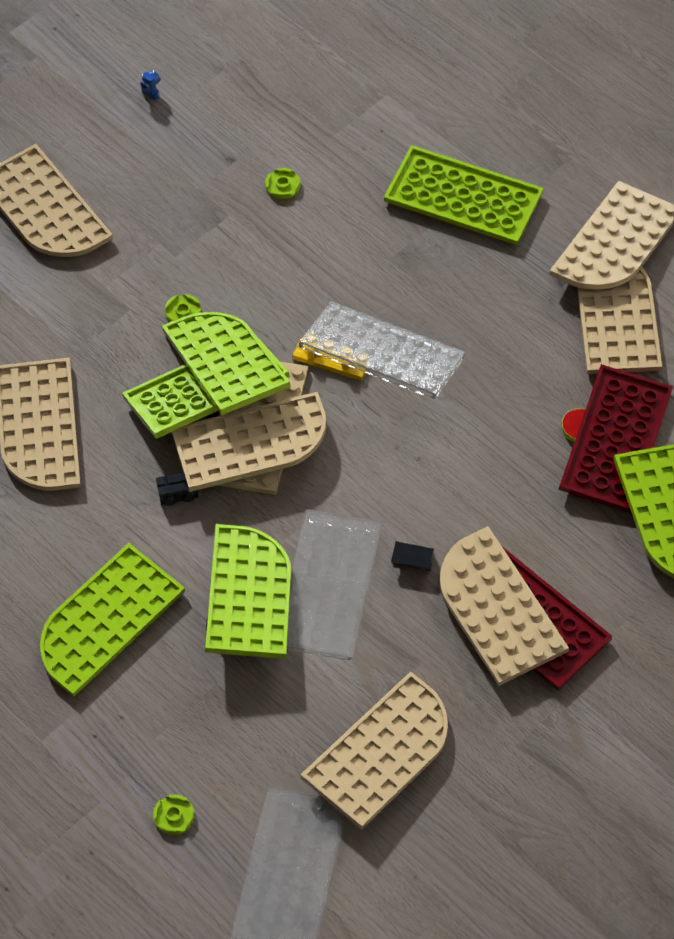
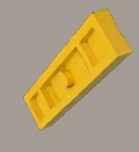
[292,341,369,381]

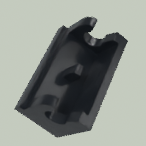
[391,541,435,571]

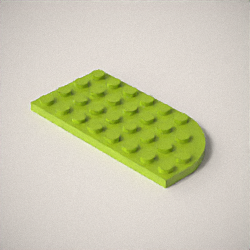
[162,312,291,415]
[613,444,674,578]
[205,524,291,659]
[40,543,185,697]

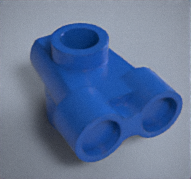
[140,70,161,100]

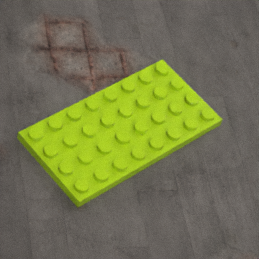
[384,145,544,245]
[122,337,290,439]

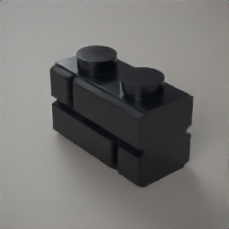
[156,472,199,506]

